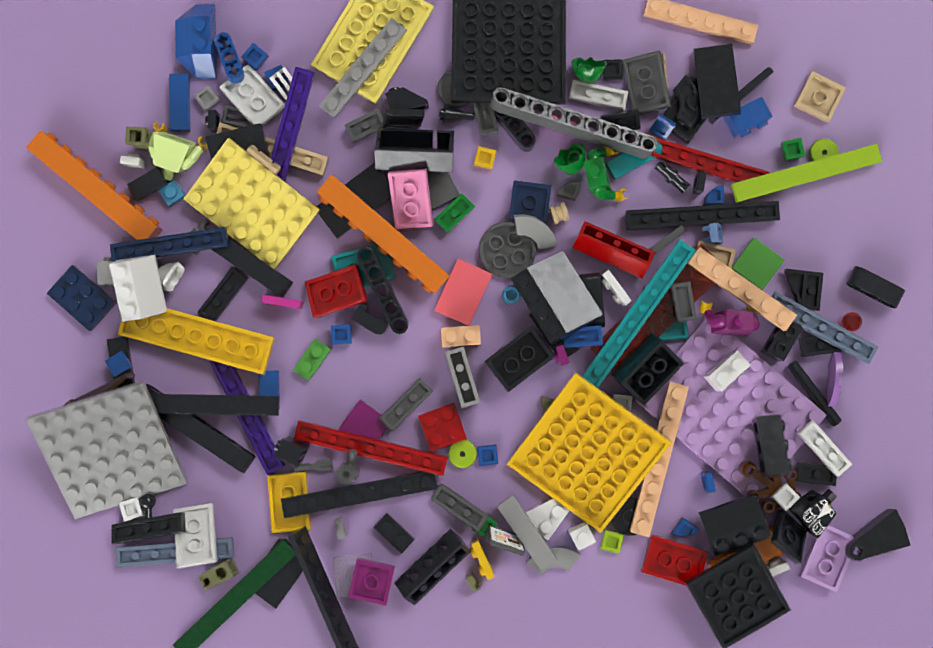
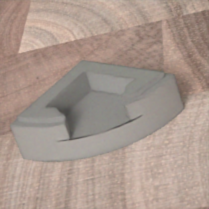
[335,517,348,540]

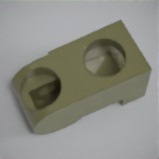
[125,126,152,151]
[198,558,239,590]

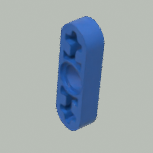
[214,32,245,84]

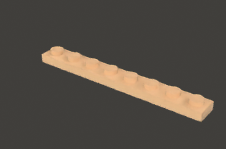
[630,381,689,537]

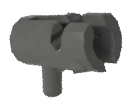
[336,450,360,484]

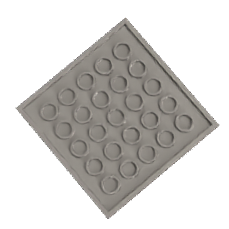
[26,381,187,519]

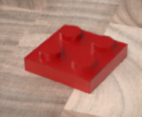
[418,403,467,452]

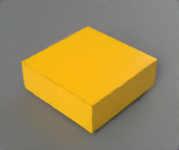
[474,146,497,170]

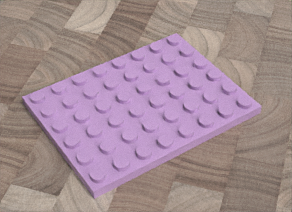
[634,318,827,497]

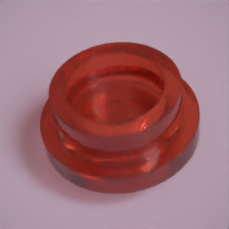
[842,312,862,331]

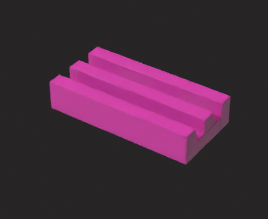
[261,295,303,309]

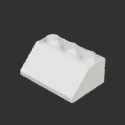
[109,255,167,322]

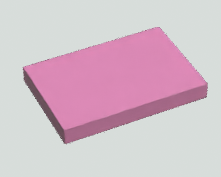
[388,169,433,229]

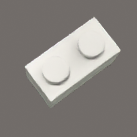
[703,350,750,391]

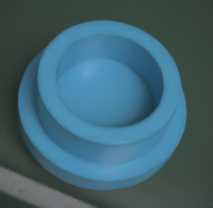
[502,285,521,305]

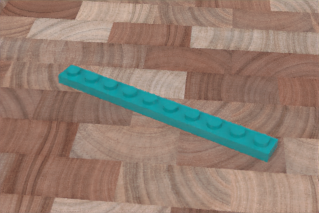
[582,239,696,388]

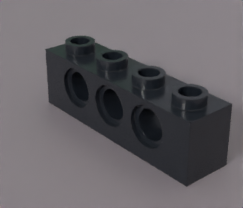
[394,529,471,605]

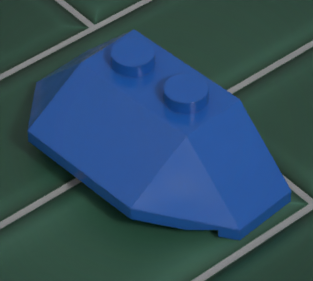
[175,4,216,79]

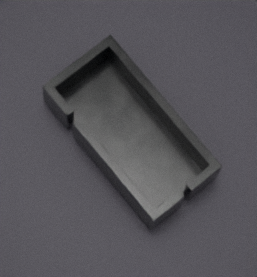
[374,128,454,173]

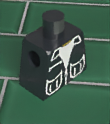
[789,489,837,538]

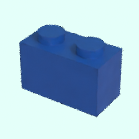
[724,97,773,138]

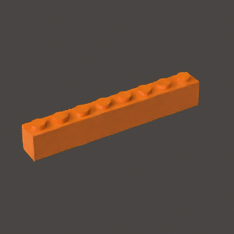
[26,130,163,240]
[317,174,450,293]

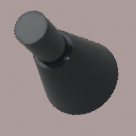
[439,105,475,124]

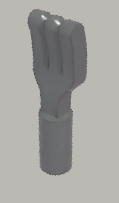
[294,458,333,472]

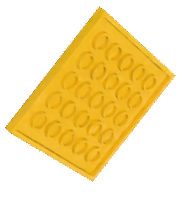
[507,372,671,533]

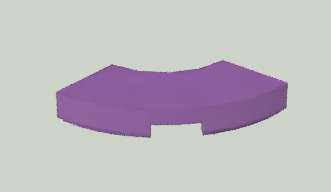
[825,352,843,407]

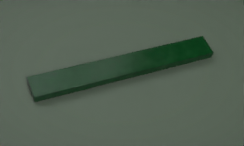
[173,538,296,648]

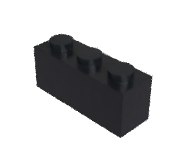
[752,414,792,478]

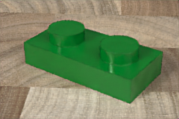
[435,193,475,233]

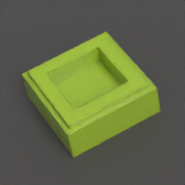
[600,529,624,554]

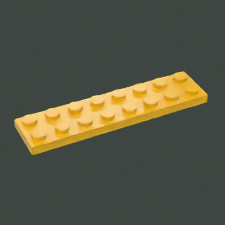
[118,308,275,375]

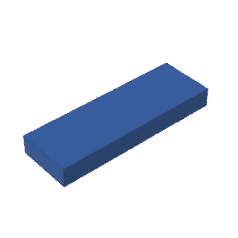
[169,73,190,131]

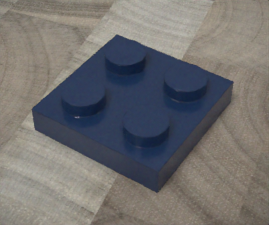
[509,180,552,224]

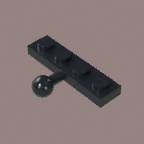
[111,494,185,545]

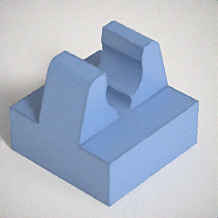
[702,223,723,244]

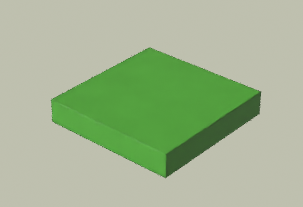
[731,238,785,291]

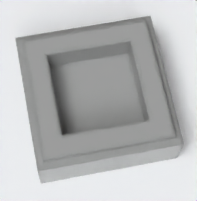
[194,85,221,112]

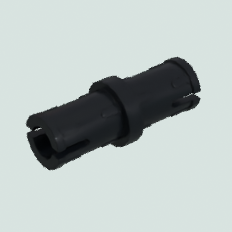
[654,159,691,194]

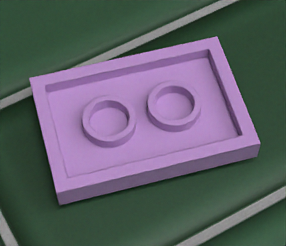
[799,525,856,592]

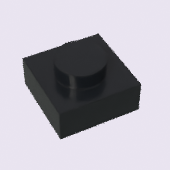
[205,110,220,133]

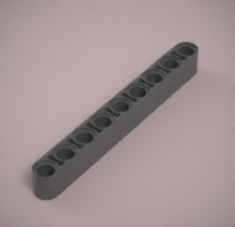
[490,88,657,159]

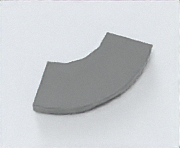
[514,215,557,249]
[527,547,581,575]

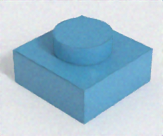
[159,180,186,207]

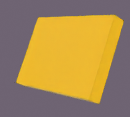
[267,471,311,533]

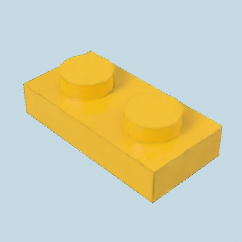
[469,538,495,580]

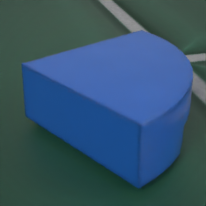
[704,185,724,205]
[671,517,699,537]

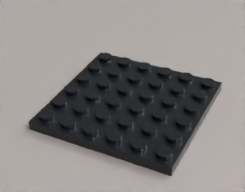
[451,0,566,105]

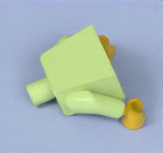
[148,122,208,180]

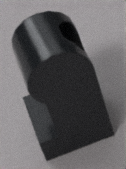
[351,303,387,335]

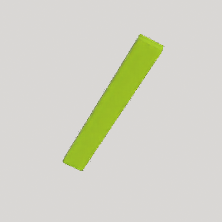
[731,144,882,203]

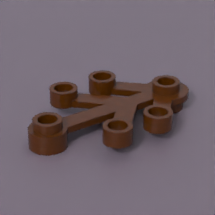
[739,460,802,513]

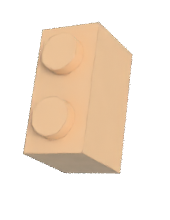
[441,325,481,348]

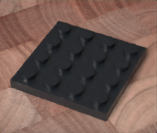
[685,542,791,648]

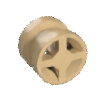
[549,202,569,225]

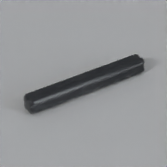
[787,361,842,426]

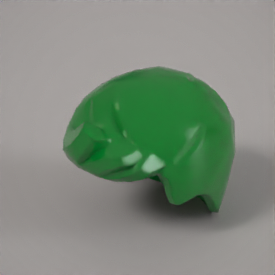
[571,57,606,84]
[554,143,586,174]

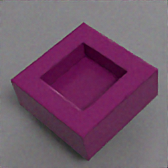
[553,345,569,366]

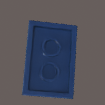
[47,265,117,331]

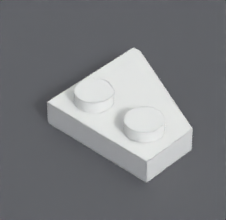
[526,498,570,540]

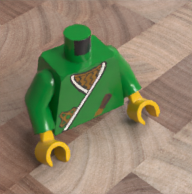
[583,146,628,202]

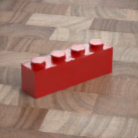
[572,221,655,278]

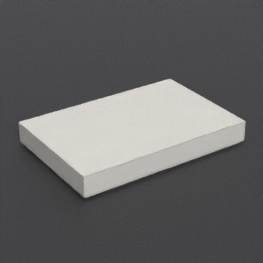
[219,64,285,126]
[173,503,217,568]

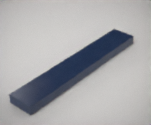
[110,227,229,262]

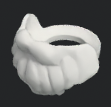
[158,262,185,292]

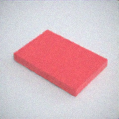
[434,259,492,326]

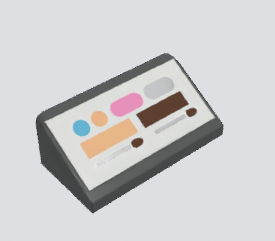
[484,526,525,556]

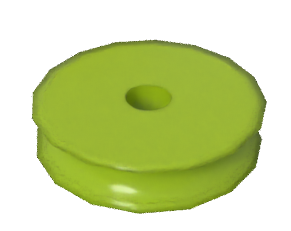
[809,138,839,161]
[448,440,477,468]

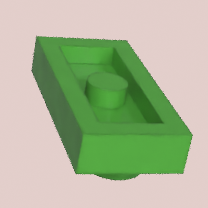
[293,338,332,381]

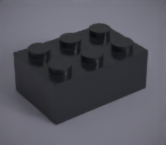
[484,326,554,392]
[611,333,684,406]

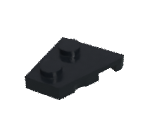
[784,269,823,311]

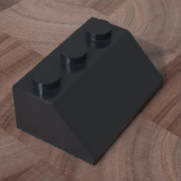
[698,493,772,556]

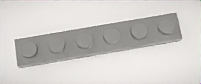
[319,18,407,119]

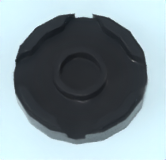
[611,497,638,536]

